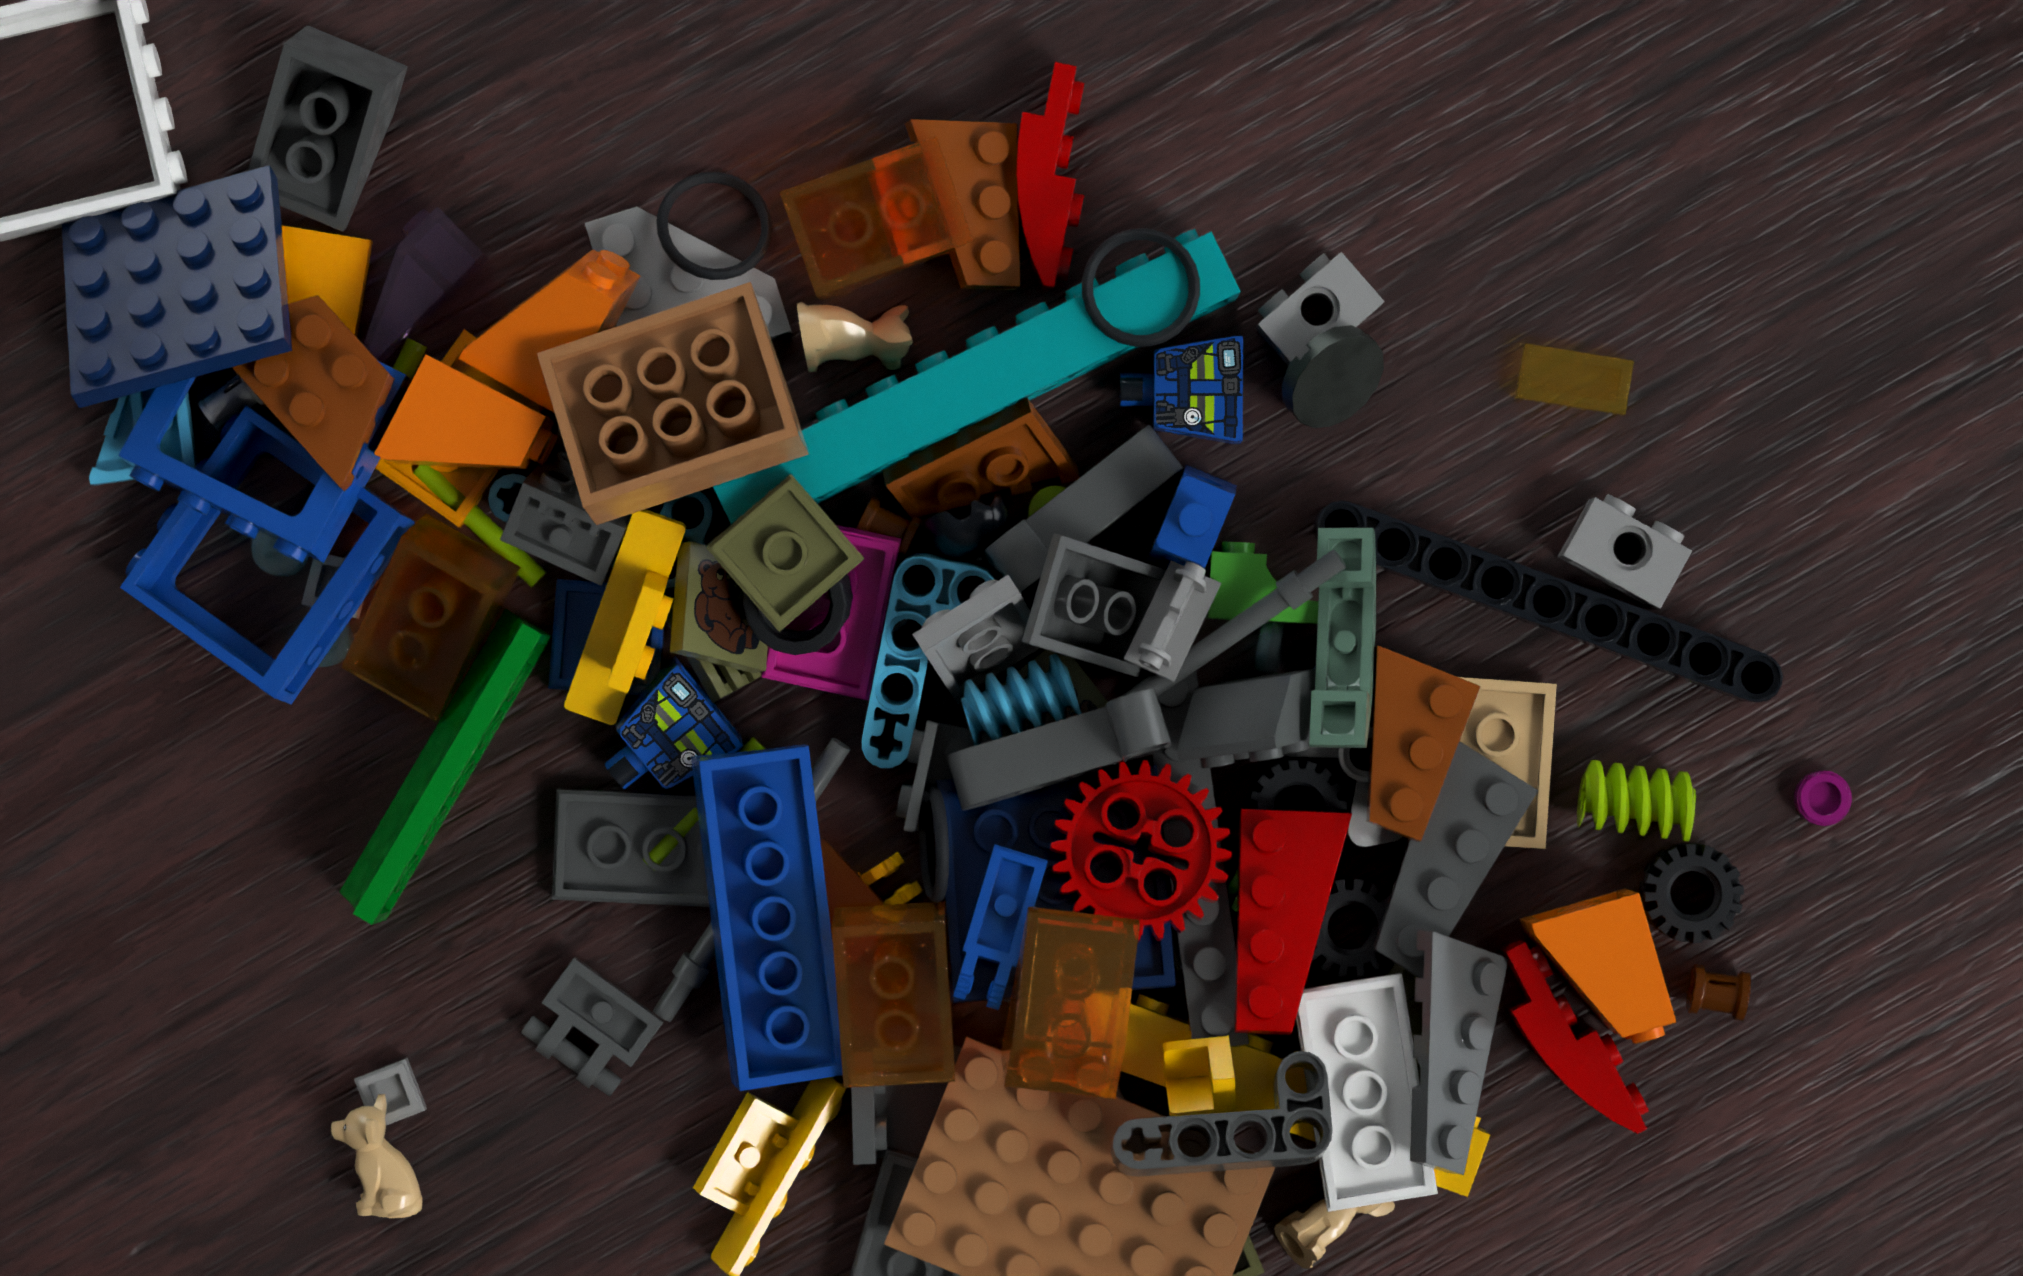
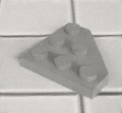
[585,207,792,339]

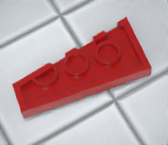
[1234,809,1352,1035]

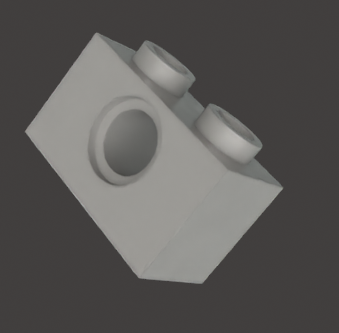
[1255,252,1385,366]
[1557,494,1692,610]

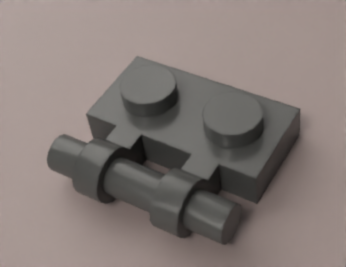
[521,957,664,1097]

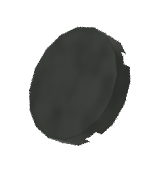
[1282,325,1384,428]

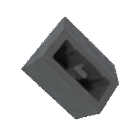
[1177,668,1316,768]

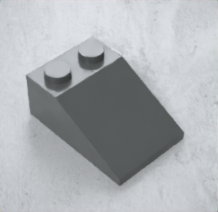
[248,25,408,232]
[1022,533,1166,678]

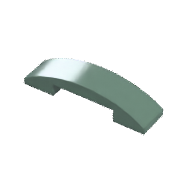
[1309,528,1376,748]

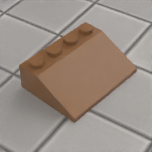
[537,282,809,525]

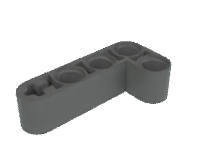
[982,425,1184,595]
[946,688,1171,810]
[1111,1051,1333,1177]

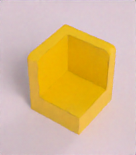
[1162,1035,1237,1116]

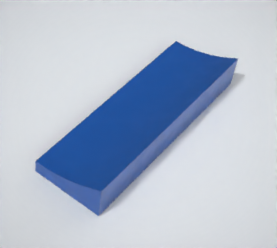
[691,744,849,1091]

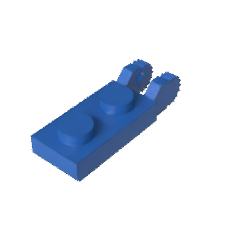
[953,844,1048,1010]

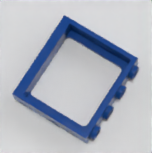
[118,361,412,564]
[120,405,417,705]

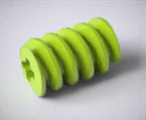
[1577,760,1696,842]

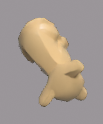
[797,302,913,372]
[330,1094,423,1218]
[1274,1199,1395,1269]

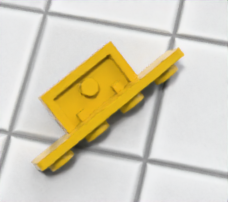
[564,509,686,725]
[693,1077,846,1276]

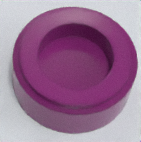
[1794,771,1852,826]

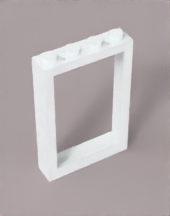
[0,0,187,242]

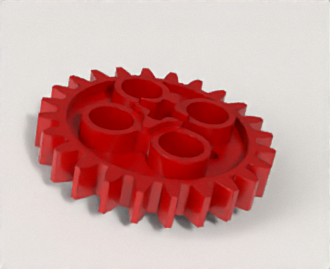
[1050,760,1232,943]

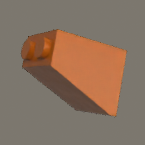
[458,249,641,413]
[374,354,558,471]
[1520,888,1676,1044]

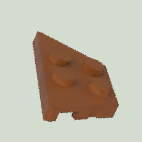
[232,295,395,491]

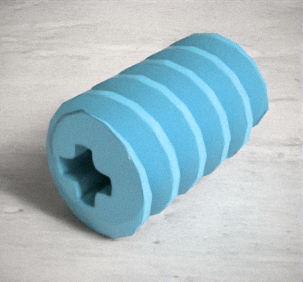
[961,654,1081,746]

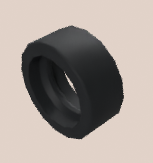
[743,574,853,655]

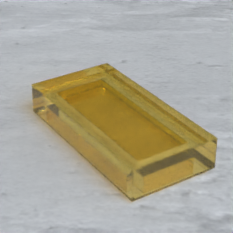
[1515,343,1634,416]

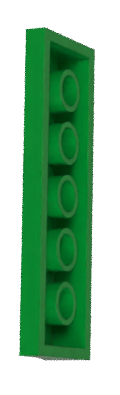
[339,608,552,925]

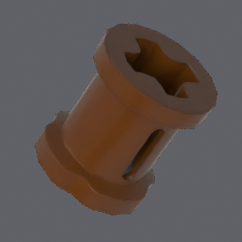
[856,497,922,564]
[1686,964,1751,1021]

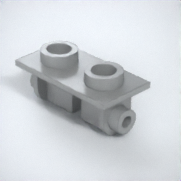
[1124,560,1221,682]

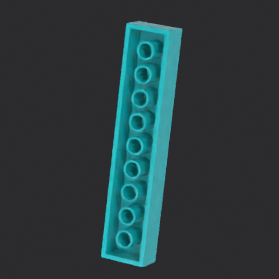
[713,229,1241,524]

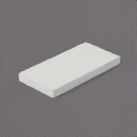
[1296,973,1438,1212]

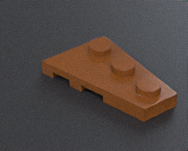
[905,119,1020,290]
[882,398,1080,518]
[1366,645,1480,842]

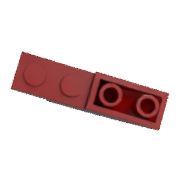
[1016,62,1085,292]
[1501,939,1649,1134]

